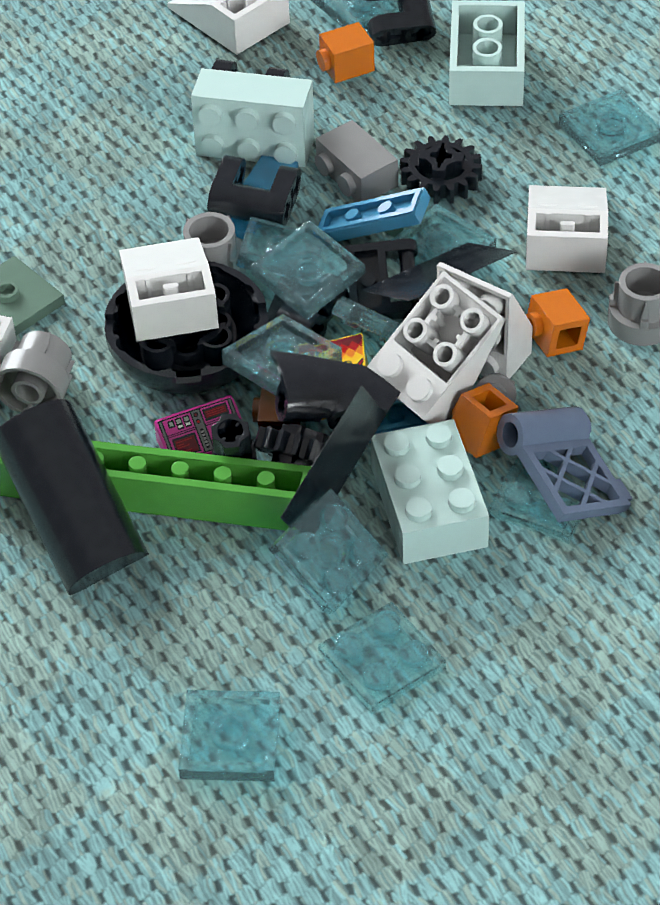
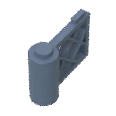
[497,406,632,522]

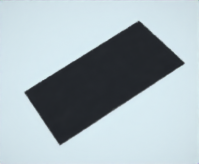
[361,242,517,301]
[280,385,386,542]

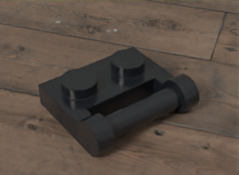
[345,238,419,325]

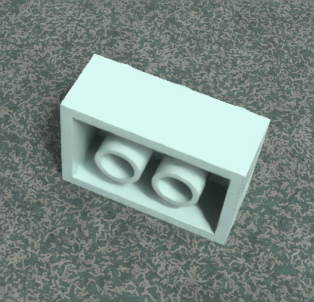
[449,0,525,106]
[191,68,314,167]
[371,419,489,564]

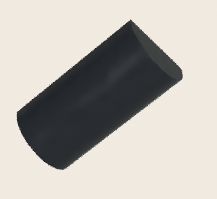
[0,399,149,596]

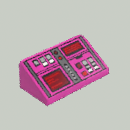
[154,395,242,454]

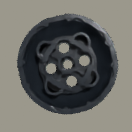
[104,261,268,394]

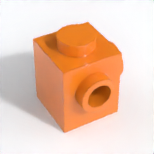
[316,22,375,83]
[526,288,590,357]
[451,383,519,458]

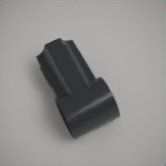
[211,413,257,460]

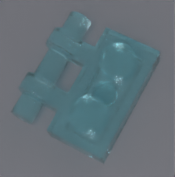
[332,296,401,344]

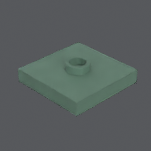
[0,256,65,336]

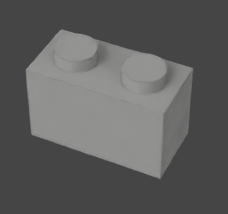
[315,120,398,202]

